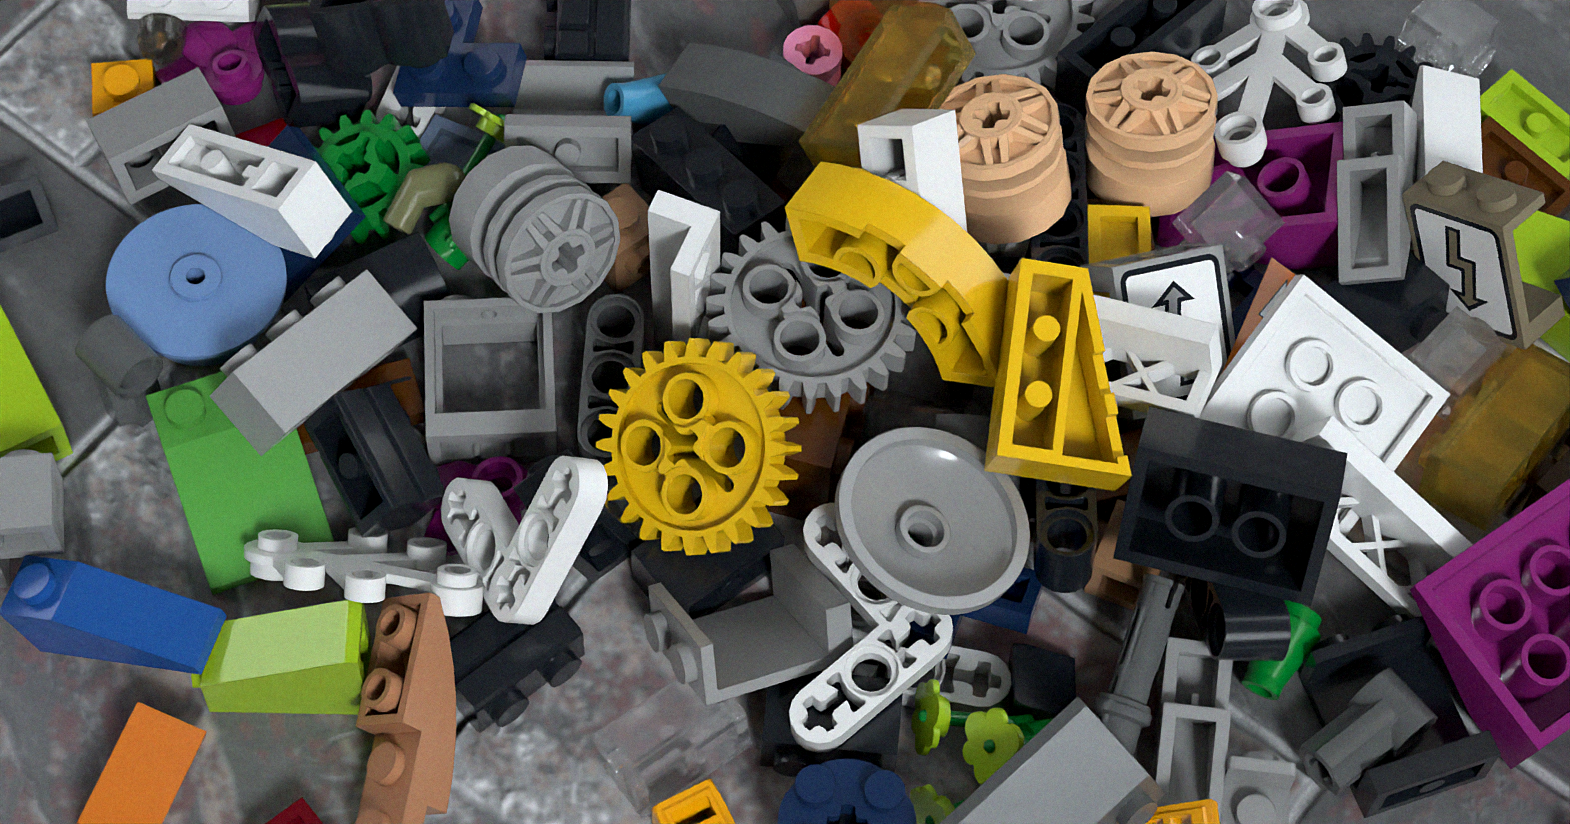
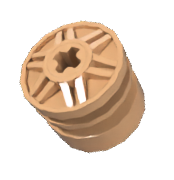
[1085,51,1218,217]
[933,74,1072,245]

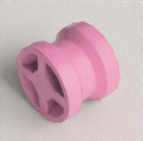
[783,25,842,88]

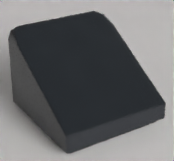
[1008,643,1076,720]

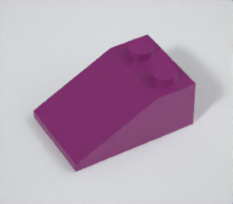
[1156,122,1344,270]

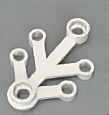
[1191,0,1347,167]
[244,527,484,617]

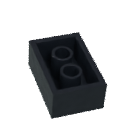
[1113,407,1348,606]

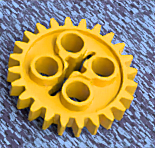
[596,338,802,556]

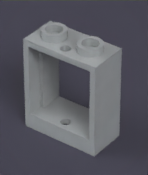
[424,295,558,466]

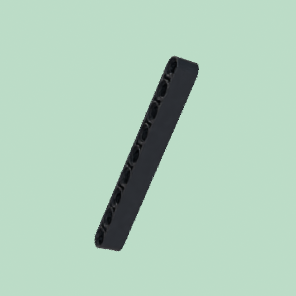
[1028,102,1098,593]

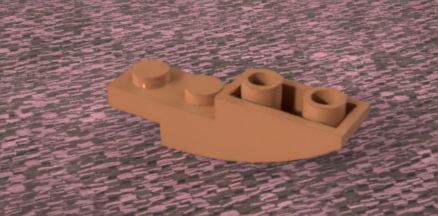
[355,593,456,824]

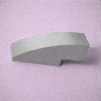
[1337,100,1417,285]
[1151,637,1233,821]

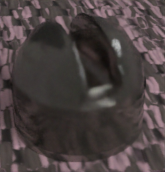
[137,13,187,66]

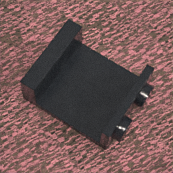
[1299,614,1501,818]

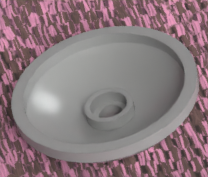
[834,427,1030,615]

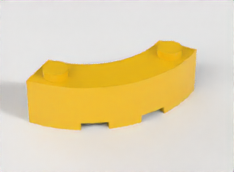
[785,161,1008,387]

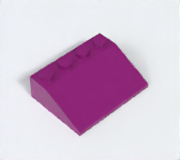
[1410,479,1570,770]

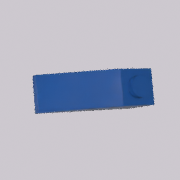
[0,555,227,675]

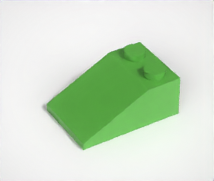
[146,371,334,595]

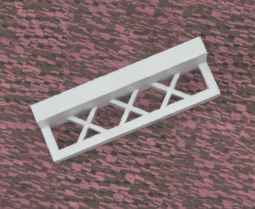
[648,190,721,400]
[1002,272,1222,418]
[1291,415,1473,651]

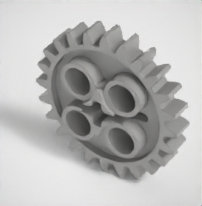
[901,0,1095,89]
[706,217,917,414]

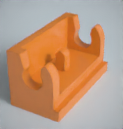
[77,701,207,824]

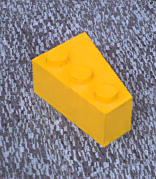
[984,258,1132,491]

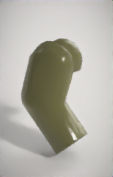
[382,162,466,235]

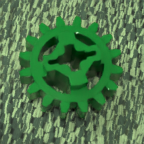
[314,110,431,244]

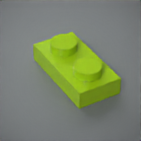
[1480,69,1570,181]

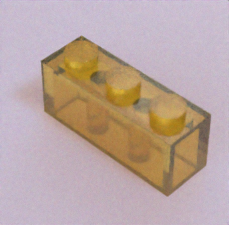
[799,5,976,168]
[1418,344,1570,531]

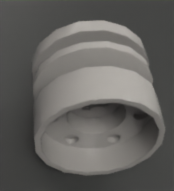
[449,146,620,313]

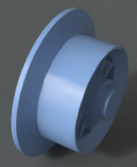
[106,204,287,366]

